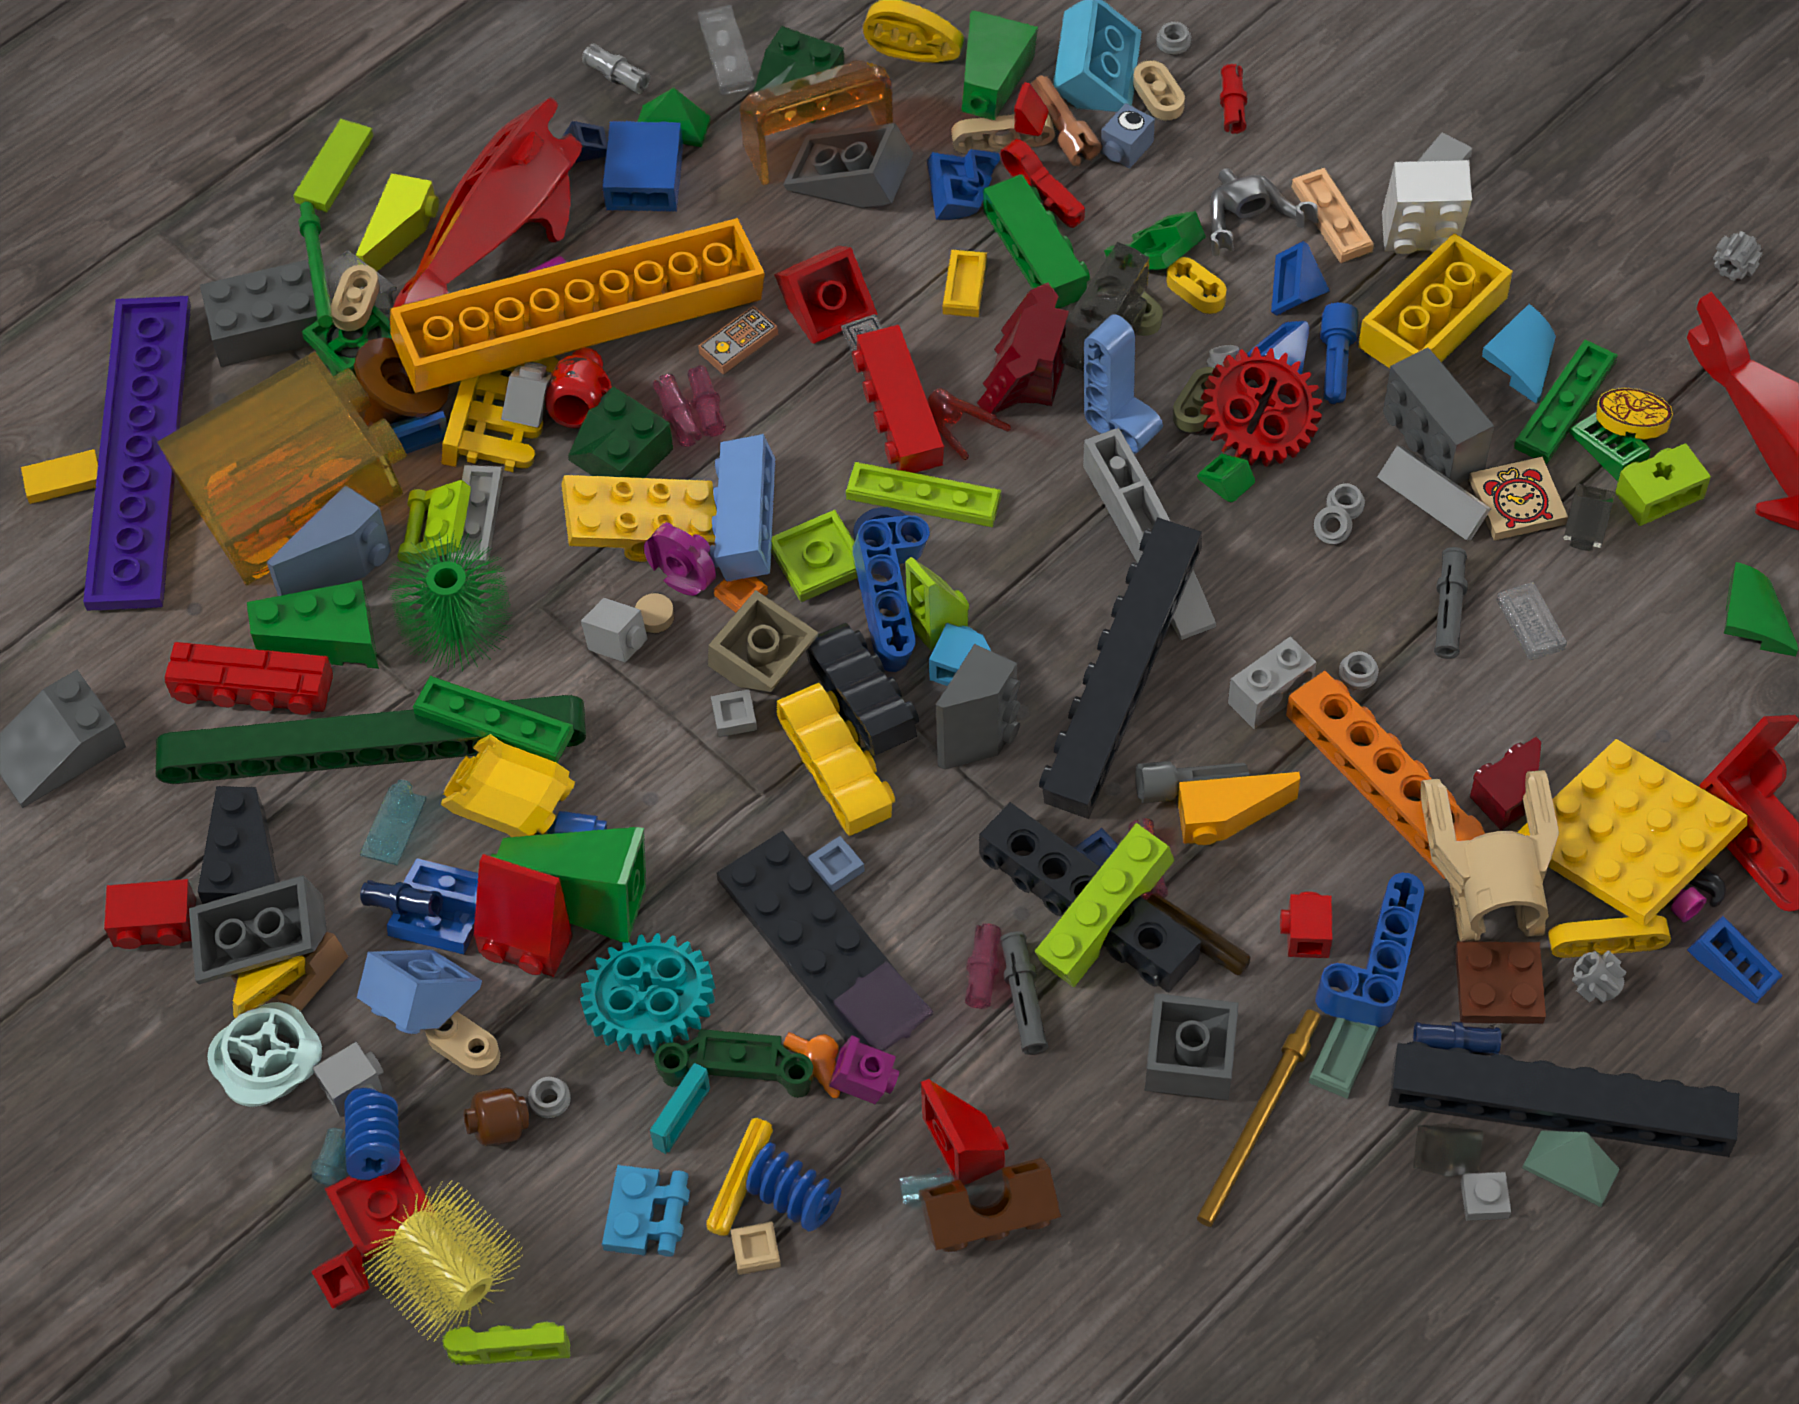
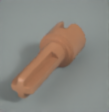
[1031,75,1102,166]

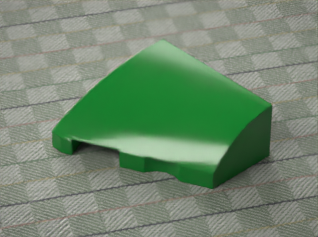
[1104,211,1206,269]
[1724,562,1798,657]

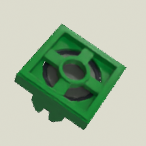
[302,305,392,382]

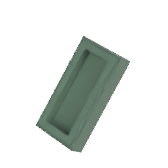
[1309,1017,1379,1099]

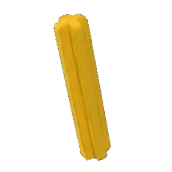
[706,1118,773,1236]

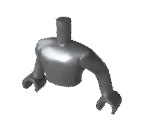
[1210,168,1318,257]

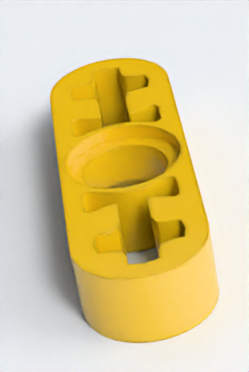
[1548,915,1671,958]

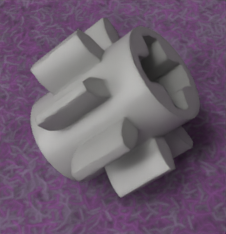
[1572,951,1626,1002]

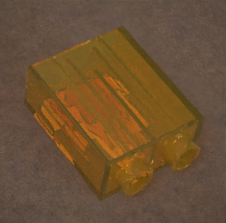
[157,351,407,586]

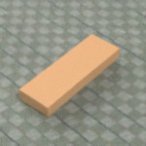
[1292,168,1374,263]

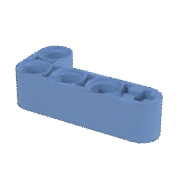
[1084,314,1163,454]

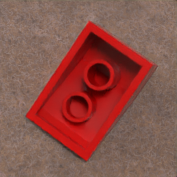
[474,854,573,977]

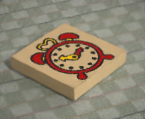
[1469,457,1568,541]

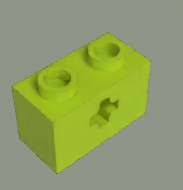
[1615,443,1711,526]

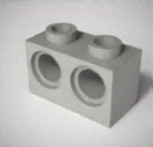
[1228,636,1317,729]

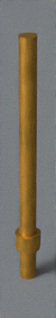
[1197,1009,1321,1227]

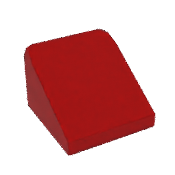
[1014,82,1049,136]
[311,1245,370,1309]

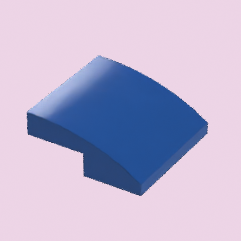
[387,858,478,955]

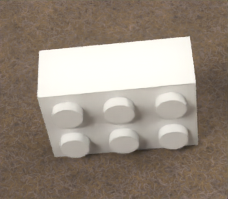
[1382,160,1472,254]

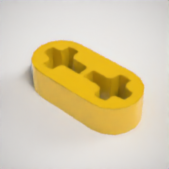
[1166,257,1227,314]

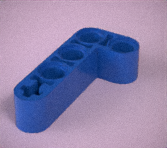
[853,515,930,672]
[1316,873,1424,1027]

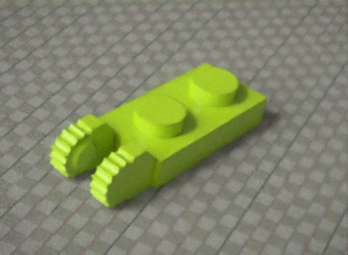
[442,1322,570,1365]

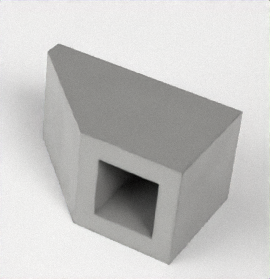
[501,362,552,427]

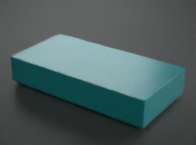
[650,1063,710,1154]

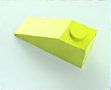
[356,173,439,272]

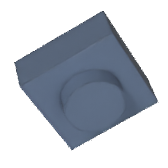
[808,836,865,892]

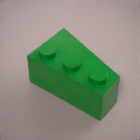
[246,580,379,669]

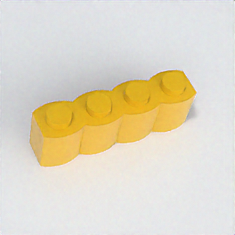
[777,682,895,836]

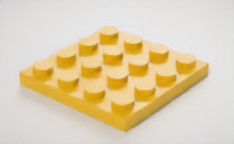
[1517,739,1747,926]

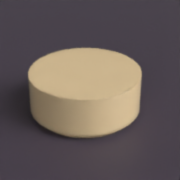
[635,593,674,633]

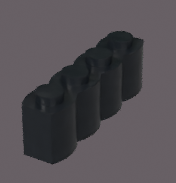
[806,622,919,756]

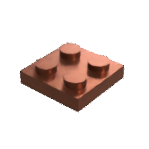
[1455,941,1546,1024]

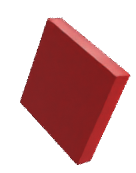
[325,1149,437,1263]

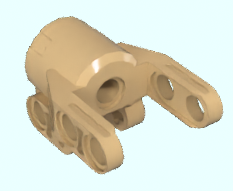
[1421,770,1559,942]

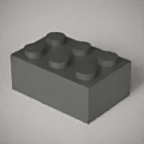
[200,260,328,367]
[1383,347,1494,484]

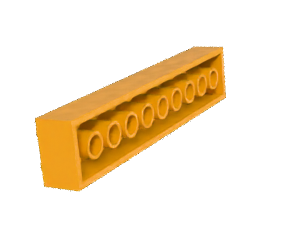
[390,218,765,393]

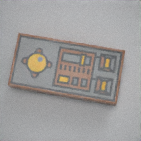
[698,306,778,375]

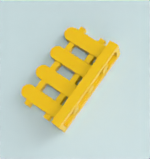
[442,356,559,472]

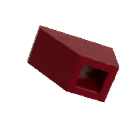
[1470,737,1541,830]

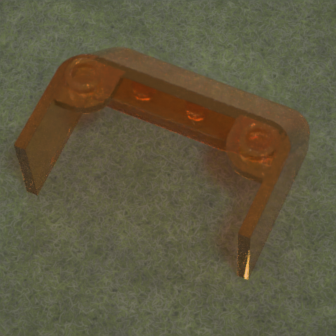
[740,60,893,185]

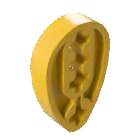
[863,0,964,62]

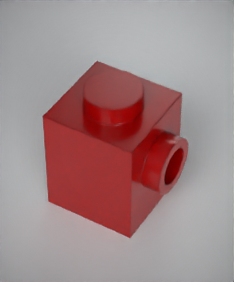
[1280,891,1332,958]

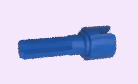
[1320,303,1359,404]

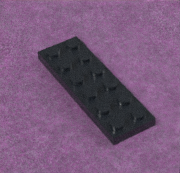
[716,830,925,1047]

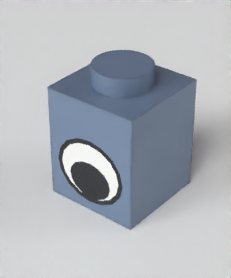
[1101,103,1155,169]

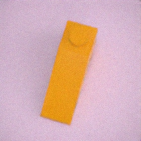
[1178,772,1301,845]

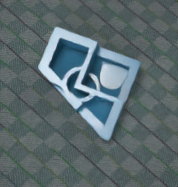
[1482,304,1556,403]

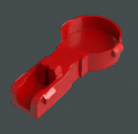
[1000,139,1085,228]

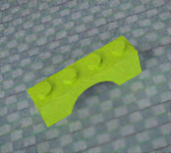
[1035,823,1174,988]

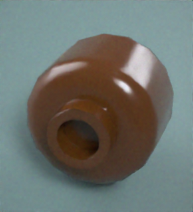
[464,1087,529,1146]

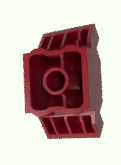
[977,282,1070,418]

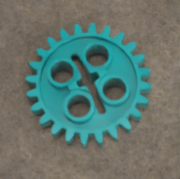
[580,933,716,1054]

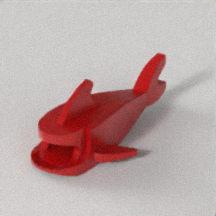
[390,97,582,325]
[1687,292,1799,530]

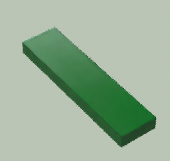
[1514,339,1618,464]
[413,676,574,763]

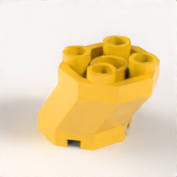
[441,734,575,837]

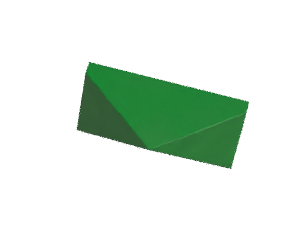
[637,87,711,147]

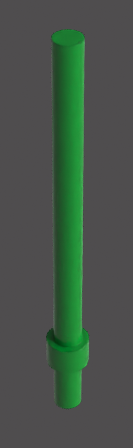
[298,201,333,328]

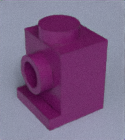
[829,1036,899,1104]

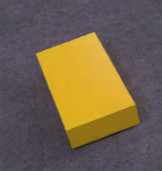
[943,250,987,317]
[21,449,98,504]

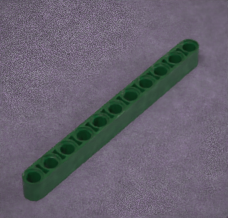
[155,695,586,784]

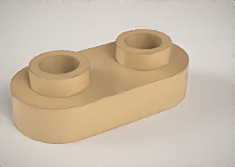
[1133,61,1185,120]
[331,265,380,331]
[425,1011,500,1075]

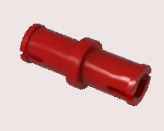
[1219,64,1248,134]

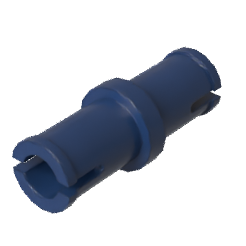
[360,880,443,917]
[1413,1021,1501,1054]

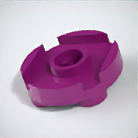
[644,522,716,596]

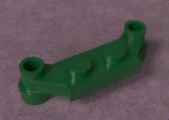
[654,1029,814,1098]

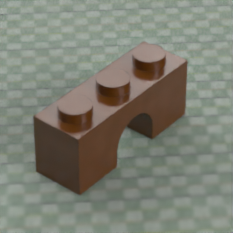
[918,1157,1061,1252]

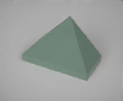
[1522,1131,1620,1207]

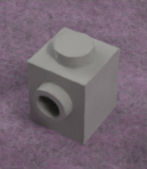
[581,598,648,662]
[312,1042,384,1116]

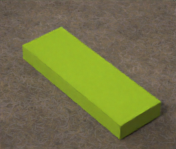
[293,119,374,212]

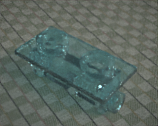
[360,780,427,865]

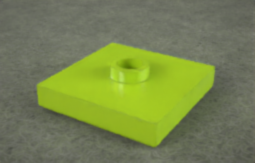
[771,510,858,602]

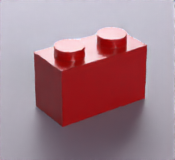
[104,879,196,949]

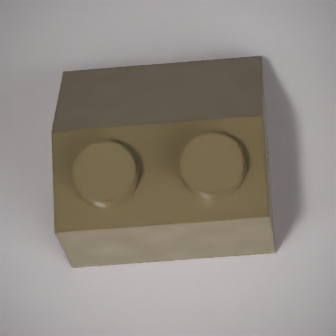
[708,590,819,692]

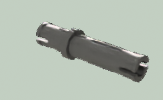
[1434,547,1468,659]
[1000,931,1049,1055]

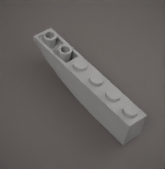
[1083,427,1216,640]

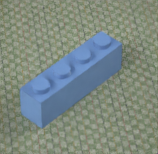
[710,434,775,582]

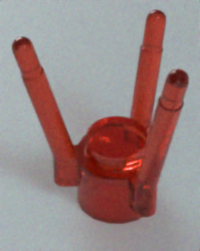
[927,387,1011,460]

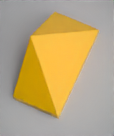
[233,955,305,1018]

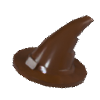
[352,337,449,454]

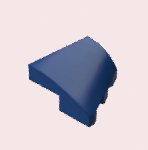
[927,149,1000,220]

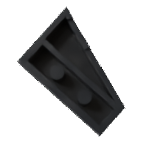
[197,786,280,904]

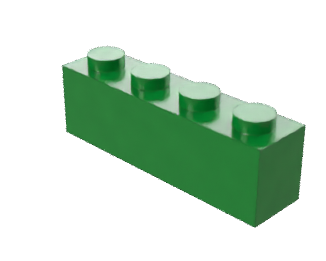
[983,174,1090,309]

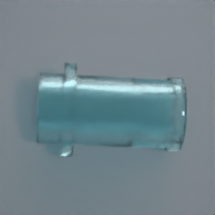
[311,1128,346,1185]
[899,1167,952,1205]

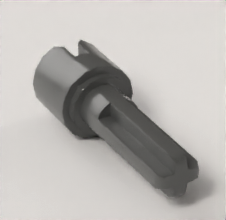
[1135,761,1249,803]

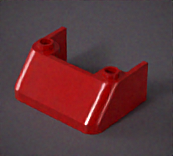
[1698,715,1799,911]

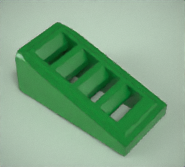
[1569,413,1651,482]

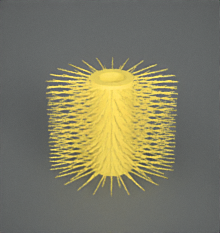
[362,1180,523,1341]

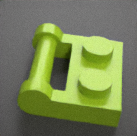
[397,480,471,564]

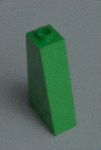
[961,10,1038,120]

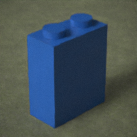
[603,121,683,211]

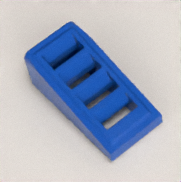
[1687,916,1783,1004]

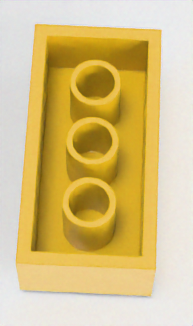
[1358,233,1513,368]

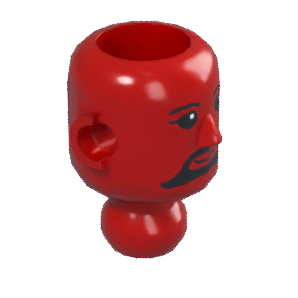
[545,347,612,429]

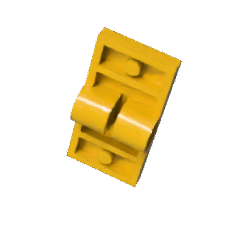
[561,475,717,562]

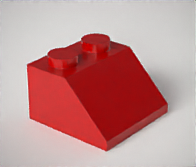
[774,246,878,344]

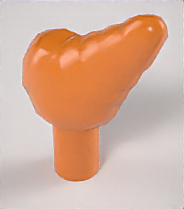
[783,1032,840,1098]

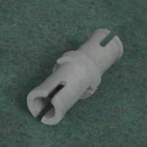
[582,43,650,94]

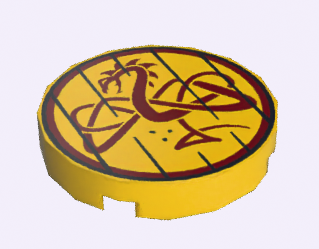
[1596,388,1673,439]

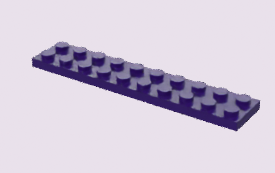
[83,296,191,611]

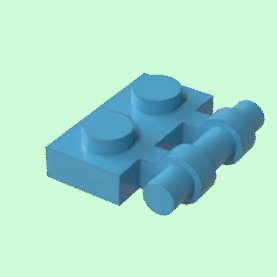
[602,1165,690,1257]

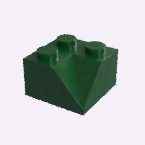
[752,26,845,124]
[568,386,673,478]

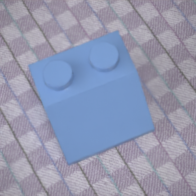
[357,949,482,1034]

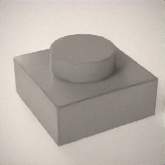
[711,689,757,737]
[1461,1172,1511,1221]

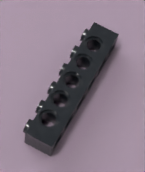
[979,802,1201,993]

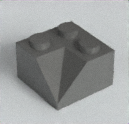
[1145,993,1239,1100]

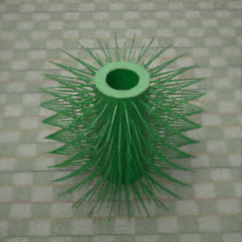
[388,530,513,672]

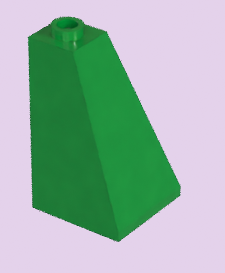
[491,827,646,943]

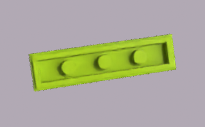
[846,462,1001,528]

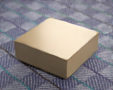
[731,1222,781,1275]

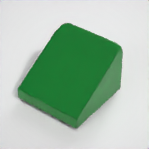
[1197,453,1255,503]

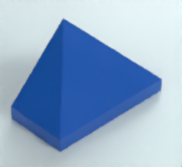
[1271,241,1330,315]
[1246,321,1310,375]
[372,411,448,463]

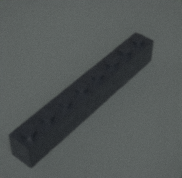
[1039,517,1202,819]
[1388,1041,1740,1157]

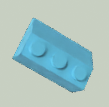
[1054,0,1142,112]

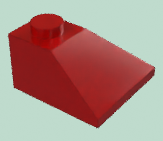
[921,1079,1009,1186]

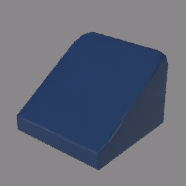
[563,121,608,163]

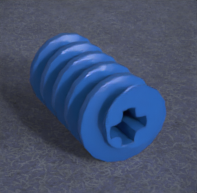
[344,1088,400,1180]
[746,1142,842,1231]

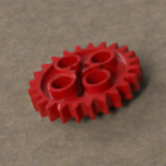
[1200,347,1322,467]

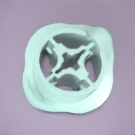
[208,1002,322,1107]

